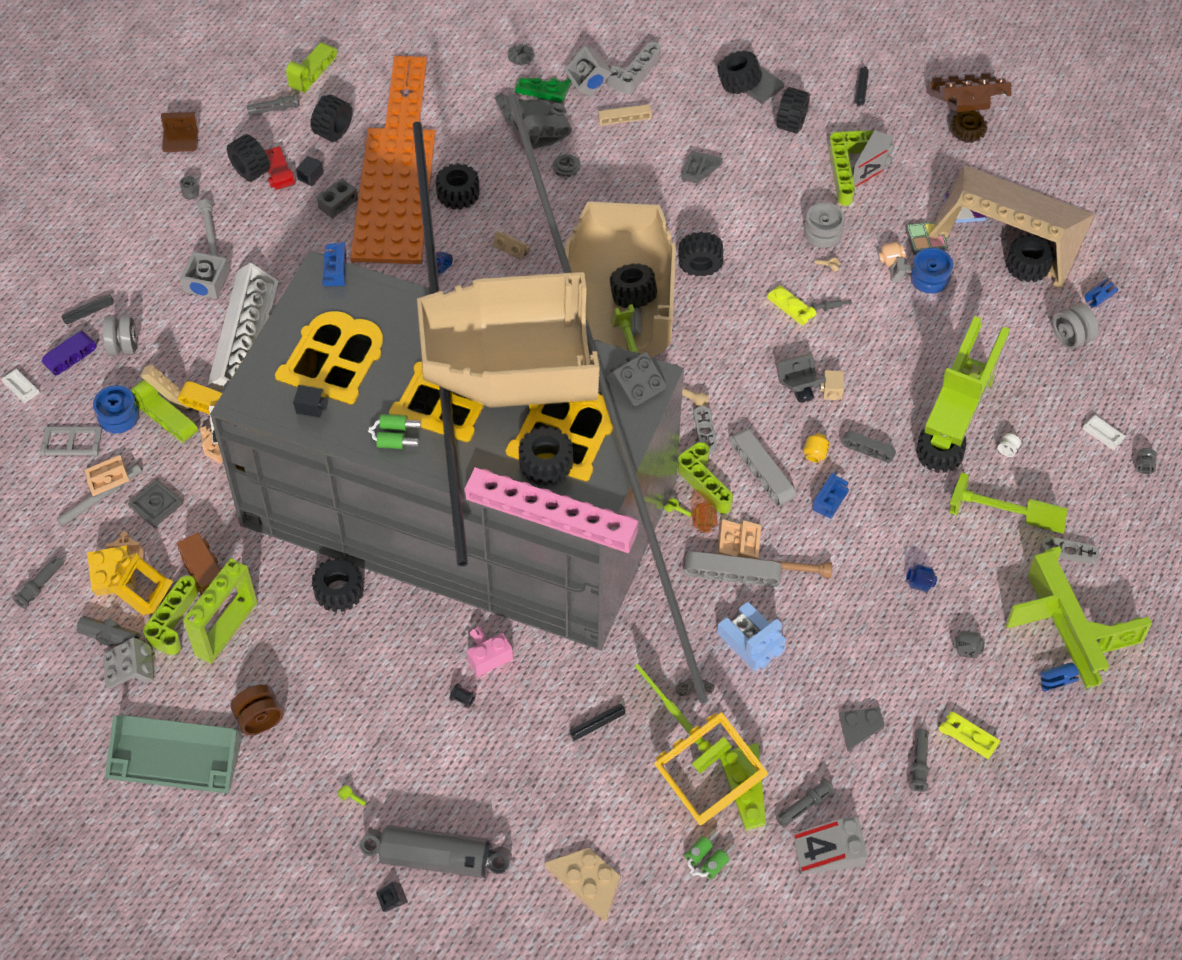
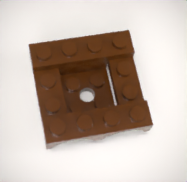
[927,72,1012,112]

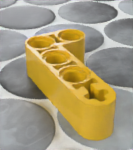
[178,381,222,415]

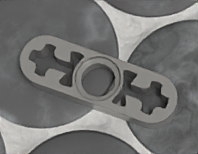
[694,406,717,455]
[1041,537,1099,564]

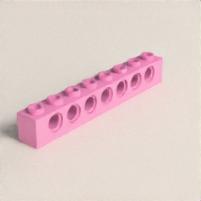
[465,468,638,553]

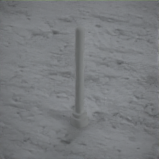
[198,199,218,257]

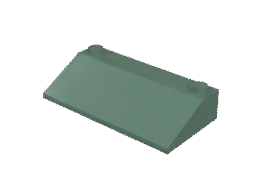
[105,715,242,794]

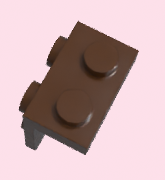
[161,112,198,152]

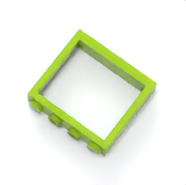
[183,558,257,664]

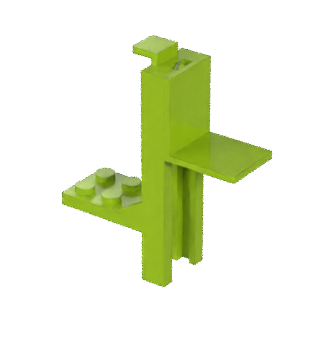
[925,316,1010,451]
[1006,546,1152,689]

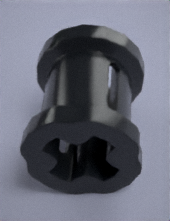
[449,683,477,709]

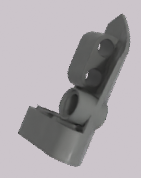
[495,93,572,149]

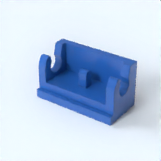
[322,242,347,286]
[812,473,849,519]

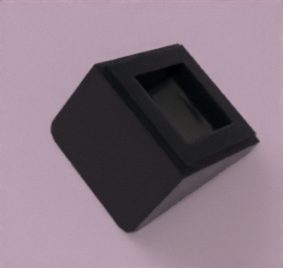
[376,882,408,912]

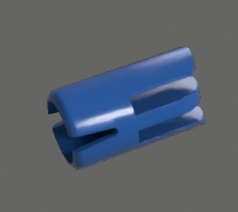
[1085,278,1119,307]
[1040,662,1079,691]

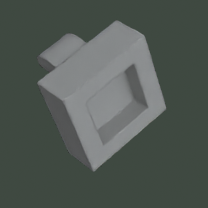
[890,257,912,282]

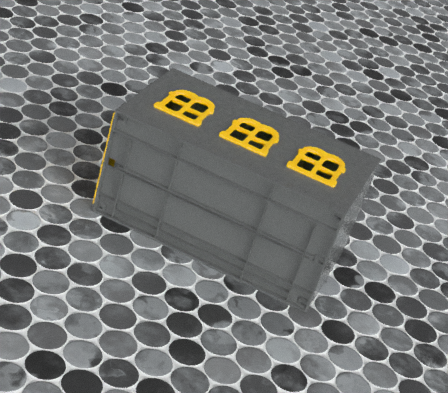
[210,251,684,651]

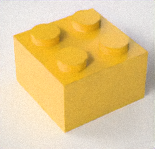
[87,545,137,596]

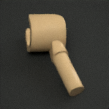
[815,257,841,272]

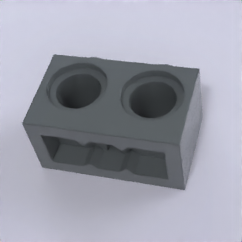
[317,178,358,219]

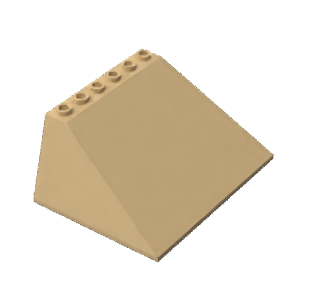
[928,165,1095,289]

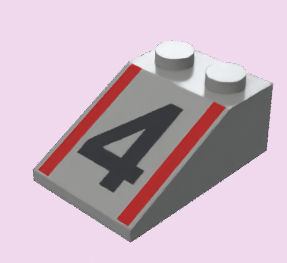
[853,130,895,188]
[793,817,868,875]

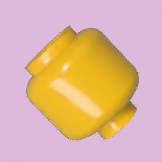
[803,433,830,463]

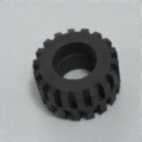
[717,50,762,94]
[776,87,810,134]
[310,94,353,142]
[226,134,270,182]
[435,163,480,210]
[679,232,724,276]
[1006,235,1054,282]
[610,263,657,308]
[519,426,573,485]
[916,429,967,473]
[312,557,364,612]

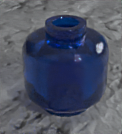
[906,564,937,592]

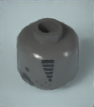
[953,631,985,658]

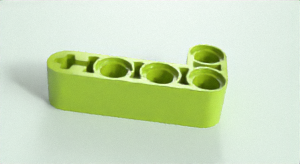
[286,42,338,93]
[131,379,198,443]
[677,442,733,514]
[143,575,198,655]

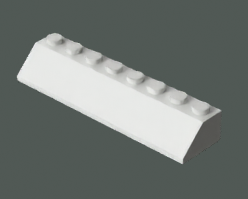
[207,263,278,393]

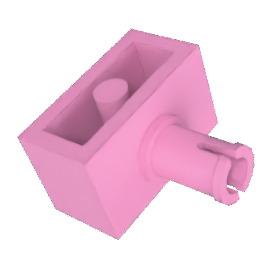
[467,627,513,677]

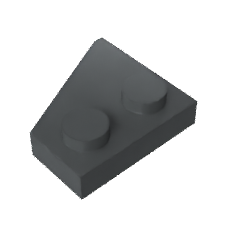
[682,151,723,183]
[839,707,885,751]

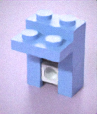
[717,602,786,671]

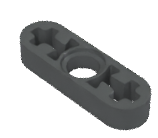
[841,431,896,463]

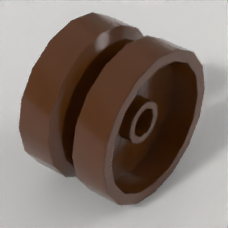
[230,684,284,736]

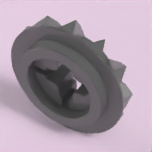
[508,44,534,65]
[553,154,580,177]

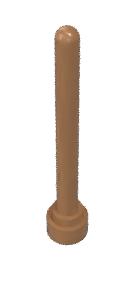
[742,557,832,578]

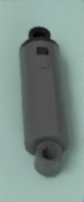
[359,825,512,878]

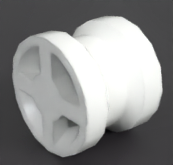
[997,433,1021,457]

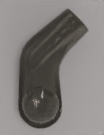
[676,679,715,696]

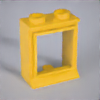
[107,553,173,615]

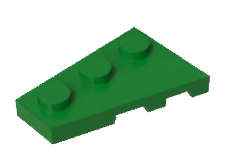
[515,78,572,103]

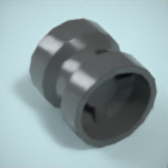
[179,176,199,200]
[1136,448,1157,474]

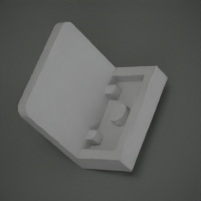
[103,637,154,689]

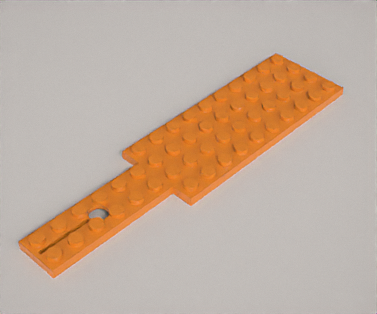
[350,56,436,264]

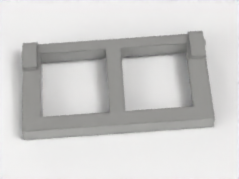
[40,427,103,456]

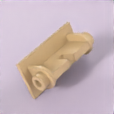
[493,231,530,260]

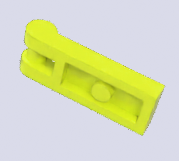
[767,285,817,326]
[939,711,1000,760]

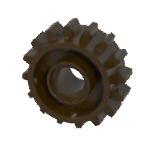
[950,111,988,143]

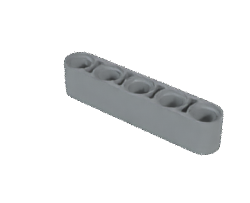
[729,428,796,506]
[684,552,782,587]

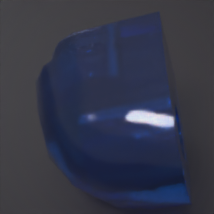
[436,252,453,274]

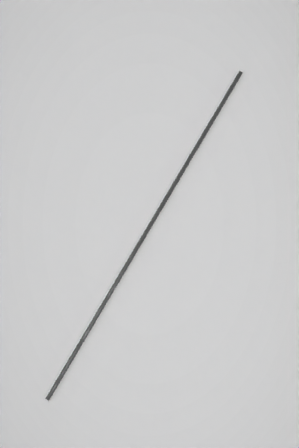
[508,94,709,704]

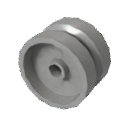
[804,203,845,248]
[1053,303,1099,350]
[103,314,137,356]

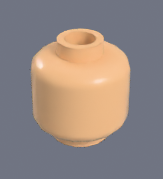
[878,242,906,267]

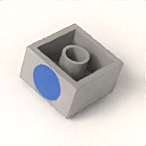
[564,45,612,96]
[180,252,230,299]

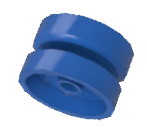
[910,248,953,294]
[93,385,139,434]

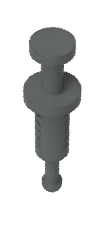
[811,300,852,312]

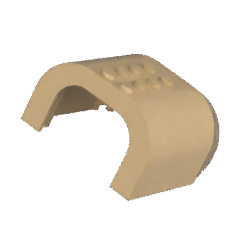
[563,202,676,357]
[417,272,599,408]

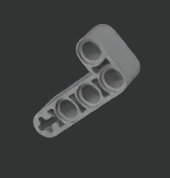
[606,42,660,94]

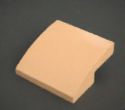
[84,455,129,496]
[717,519,761,559]

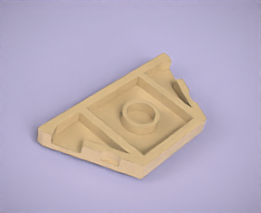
[545,848,620,922]

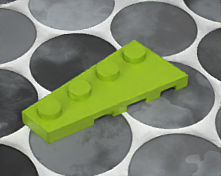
[719,743,766,831]

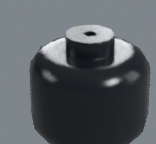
[794,387,814,403]

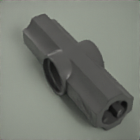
[76,616,140,646]

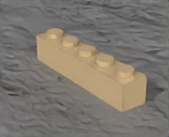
[598,104,652,125]
[140,365,189,411]

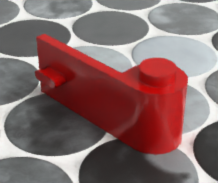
[264,146,295,190]

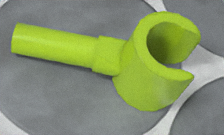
[664,498,692,517]
[337,785,367,806]

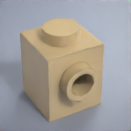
[820,370,844,400]

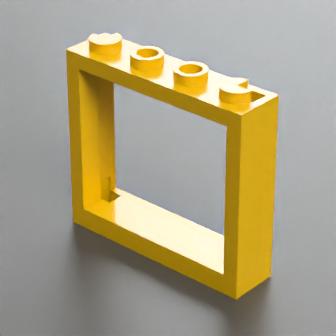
[654,712,768,826]

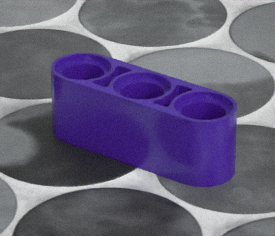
[42,331,97,376]

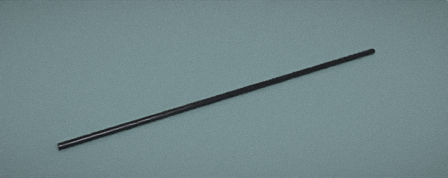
[413,122,468,567]

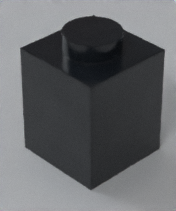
[296,156,324,186]
[293,385,328,418]

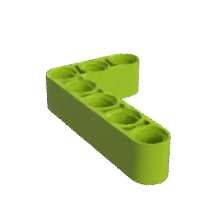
[828,130,874,206]

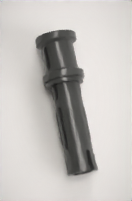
[246,93,299,116]
[12,556,64,609]
[909,729,930,792]
[776,778,835,828]

